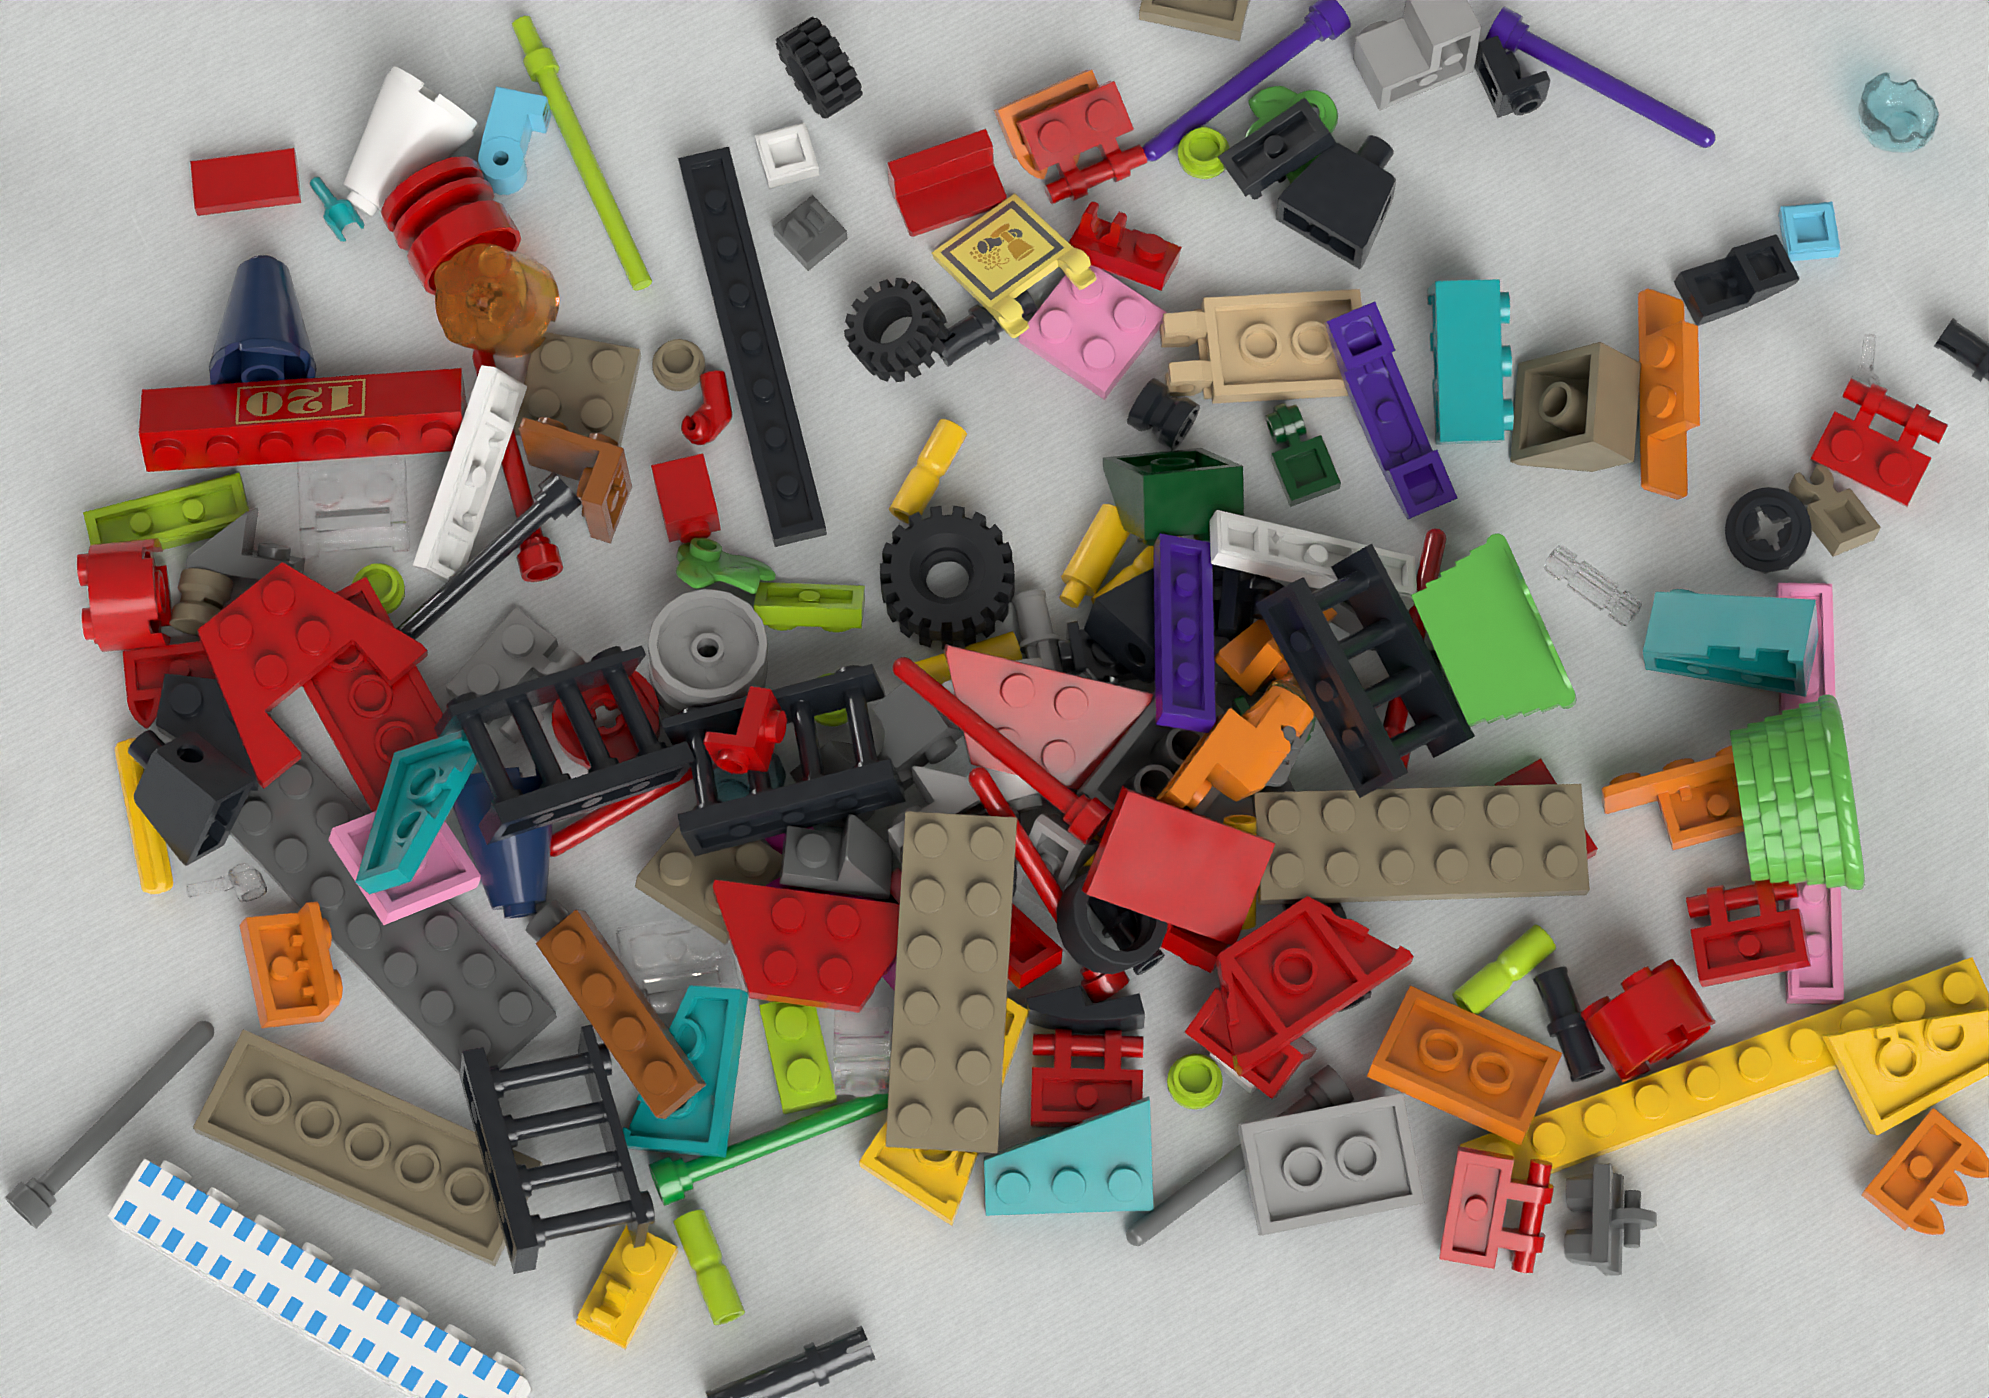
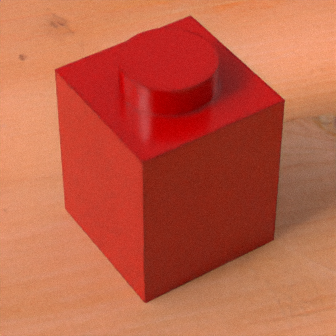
[651,453,721,543]

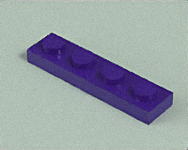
[1154,533,1216,733]

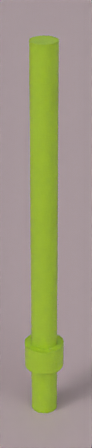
[512,16,652,291]

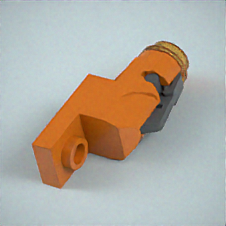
[1157,673,1315,810]

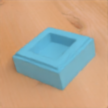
[1778,202,1841,262]

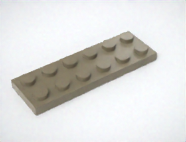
[1252,784,1590,905]
[886,811,1017,1153]
[193,1029,543,1266]

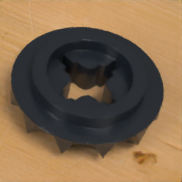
[1725,487,1812,574]

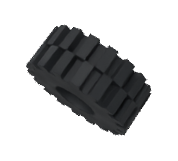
[880,506,1015,650]

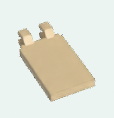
[1159,289,1362,404]

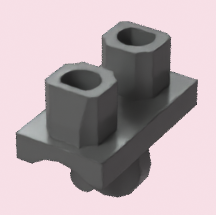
[1564,1163,1657,1276]

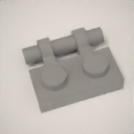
[445,607,586,744]

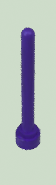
[1142,0,1351,162]
[1485,6,1716,148]

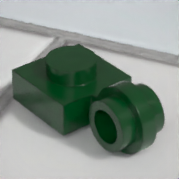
[1265,403,1341,507]

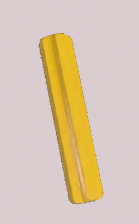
[114,738,174,895]

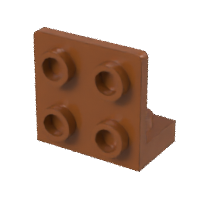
[519,417,632,544]

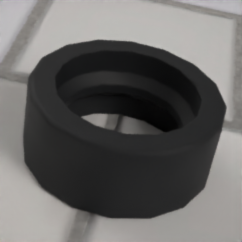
[1057,872,1167,974]

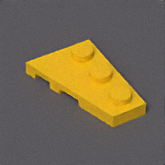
[1822,1007,1989,1136]

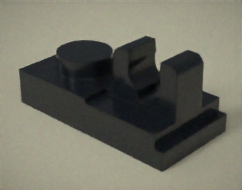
[1218,98,1336,200]

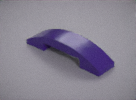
[1325,301,1458,520]

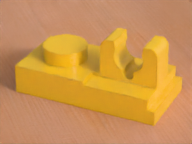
[575,1225,679,1350]

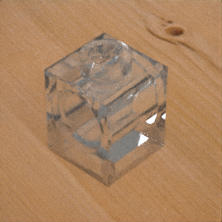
[833,1007,891,1097]

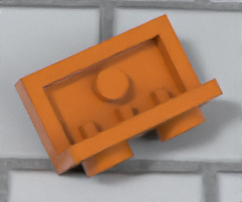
[1214,607,1338,696]
[239,902,343,1028]

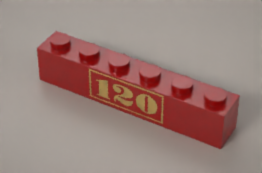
[139,368,467,472]

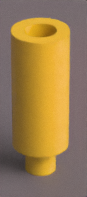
[1059,504,1130,608]

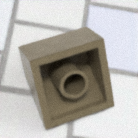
[1510,342,1641,472]

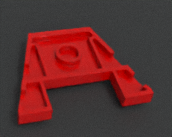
[197,562,428,789]

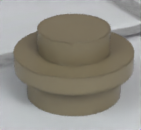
[652,339,706,391]

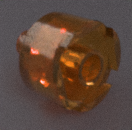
[434,243,559,358]

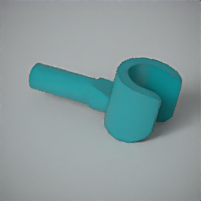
[310,177,365,242]

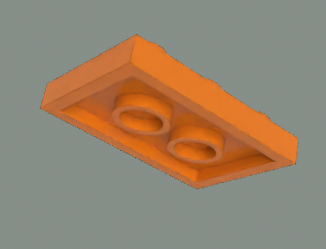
[1367,985,1562,1145]

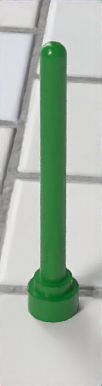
[648,1085,889,1206]

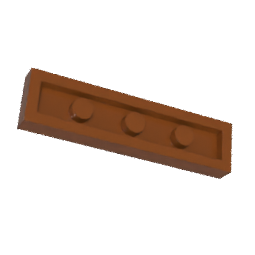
[535,909,707,1119]

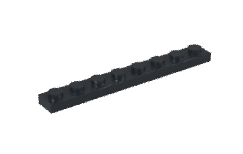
[678,146,827,547]

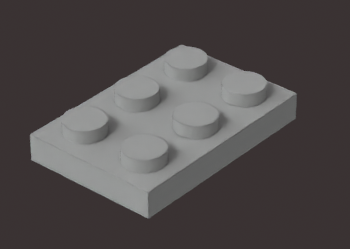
[1237,1093,1425,1235]

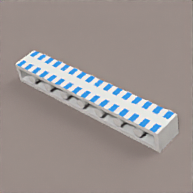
[108,1159,531,1398]

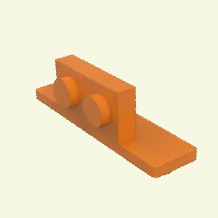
[1638,288,1700,500]
[1601,745,1744,850]

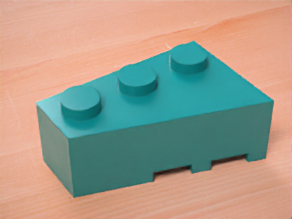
[1427,279,1514,445]
[1643,589,1819,697]

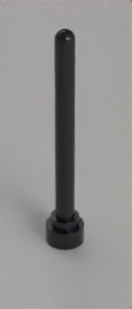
[396,471,582,640]

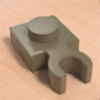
[1788,464,1881,557]

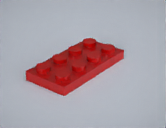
[302,576,443,812]

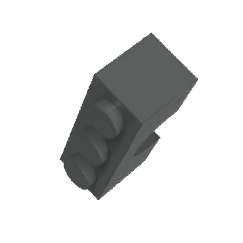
[790,682,964,828]

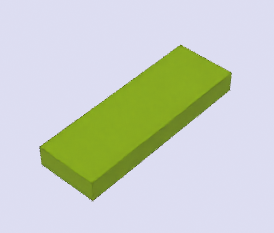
[83,473,250,550]

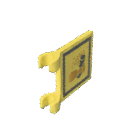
[932,193,1097,338]

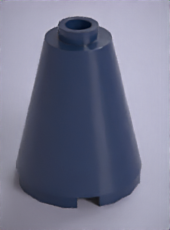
[209,255,316,385]
[453,767,553,919]

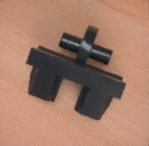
[1212,564,1285,642]

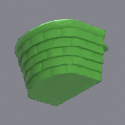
[1411,533,1577,727]
[1729,694,1865,890]

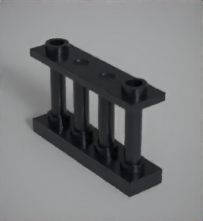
[1255,544,1475,798]
[434,645,695,845]
[661,664,906,857]
[459,1025,655,1274]

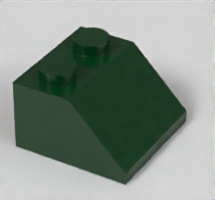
[1103,448,1244,546]

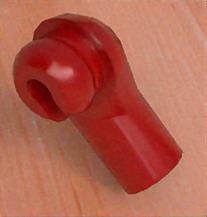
[681,370,733,445]

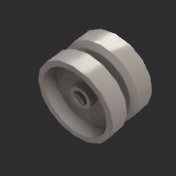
[648,589,768,716]

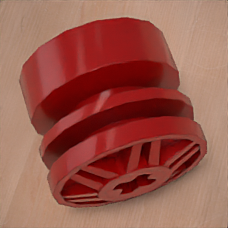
[380,156,521,296]

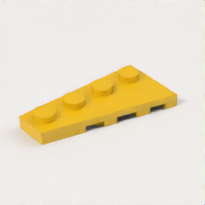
[859,997,1028,1226]

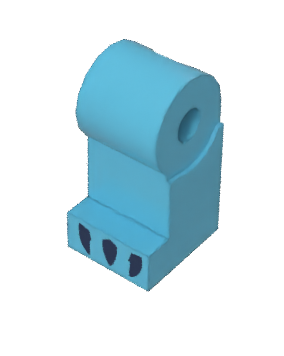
[478,86,551,195]

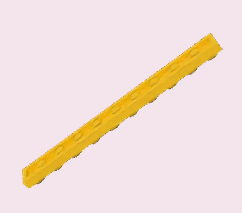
[1460,957,1989,1180]

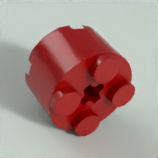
[77,538,172,652]
[1581,959,1716,1082]

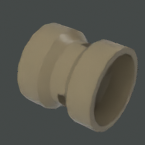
[169,568,234,637]

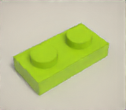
[754,582,865,633]
[759,1002,838,1115]

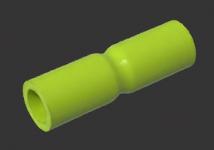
[1452,924,1556,1015]
[673,1209,745,1325]

